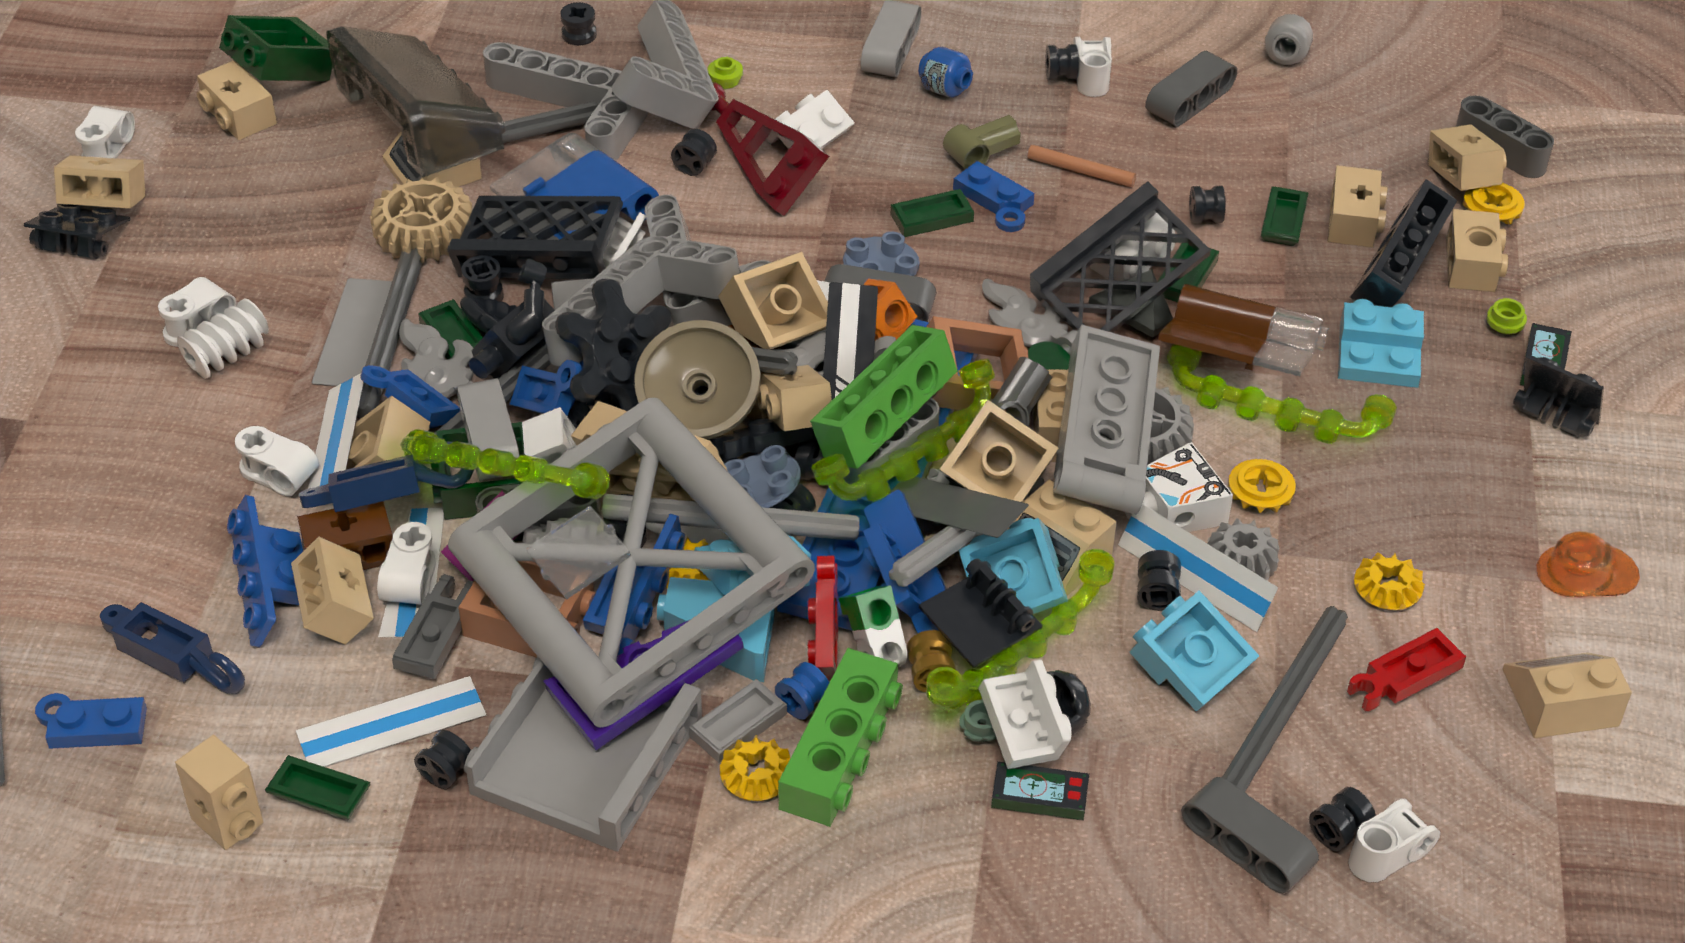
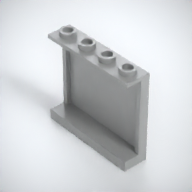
[464,656,702,852]

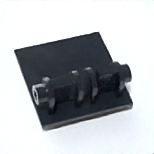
[24,204,130,259]
[1513,354,1604,437]
[918,558,1043,668]

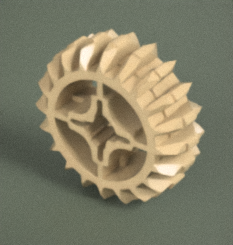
[370,176,473,263]

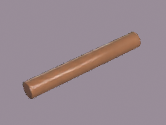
[1027,145,1136,188]

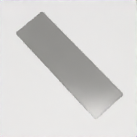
[312,278,392,386]

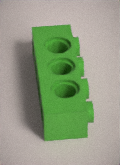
[810,325,958,469]
[778,648,903,827]

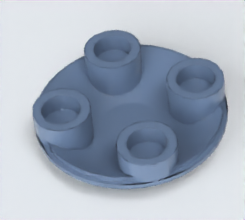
[843,231,920,276]
[724,445,801,508]

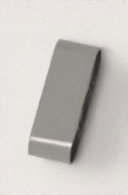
[861,0,922,77]
[456,378,522,481]

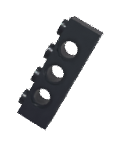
[1350,179,1458,307]

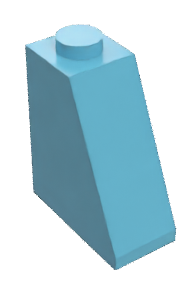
[657,577,775,682]

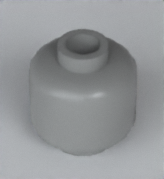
[1265,14,1313,65]

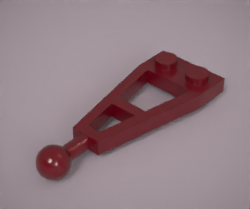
[710,82,830,216]

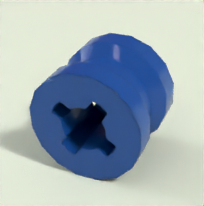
[775,662,830,720]

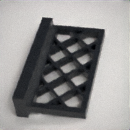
[1030,181,1211,333]
[447,196,623,279]

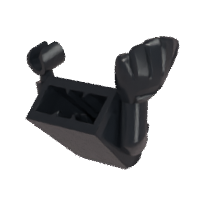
[460,259,555,379]

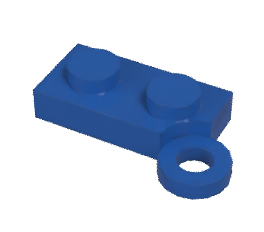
[953,161,1035,232]
[510,360,582,416]
[360,366,460,428]
[35,693,147,749]

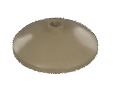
[635,320,761,439]

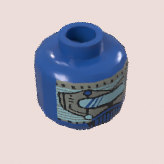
[918,46,973,98]

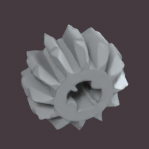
[1207,518,1279,580]

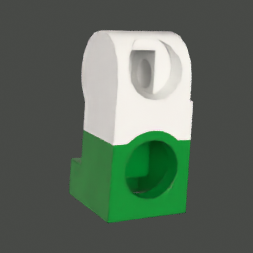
[838,585,907,666]

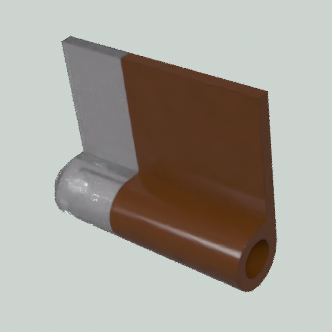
[1158,284,1329,377]

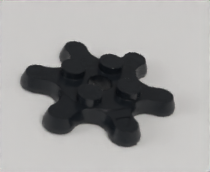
[555,279,672,411]

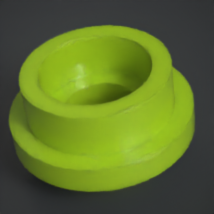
[708,57,743,89]
[1486,298,1527,334]

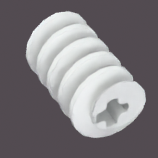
[177,298,269,379]

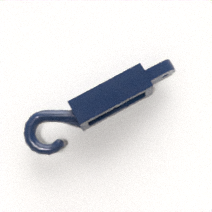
[298,442,475,512]
[100,602,245,694]

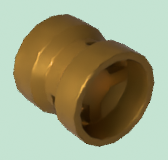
[907,630,957,693]

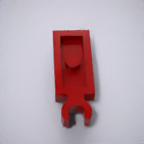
[808,555,838,681]
[1347,628,1466,711]

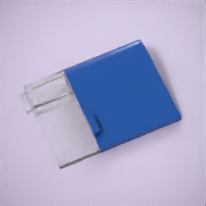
[489,133,659,240]

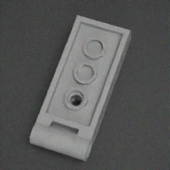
[1053,324,1160,515]

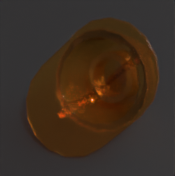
[1536,531,1640,597]

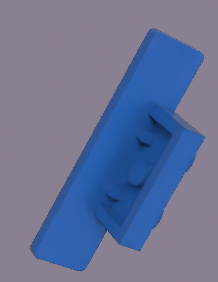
[863,490,952,645]
[227,495,303,647]
[583,513,686,655]

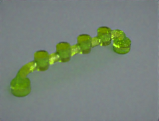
[1167,344,1397,444]
[811,359,995,501]
[400,429,609,499]
[926,549,1115,711]

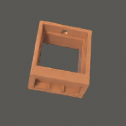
[927,316,1028,412]
[458,561,596,657]

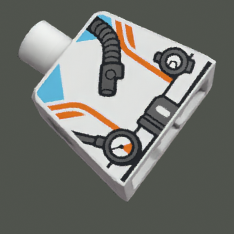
[1125,442,1233,532]

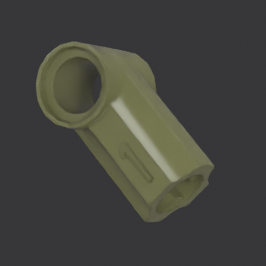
[943,115,1021,169]

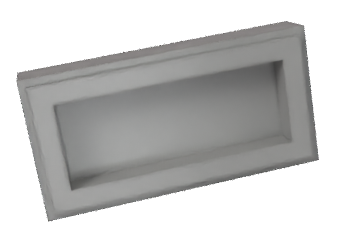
[689,679,787,763]

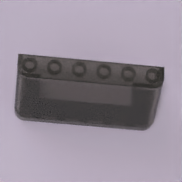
[326,26,505,178]

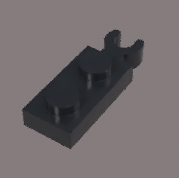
[711,418,816,459]

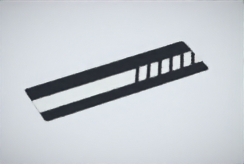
[823,282,878,401]

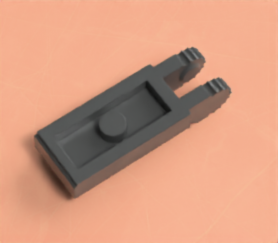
[392,574,474,679]

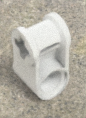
[1073,37,1112,97]
[75,106,135,158]
[158,277,237,347]
[235,426,319,497]
[377,522,436,605]
[1348,799,1440,882]

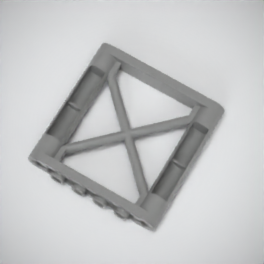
[448,398,815,727]

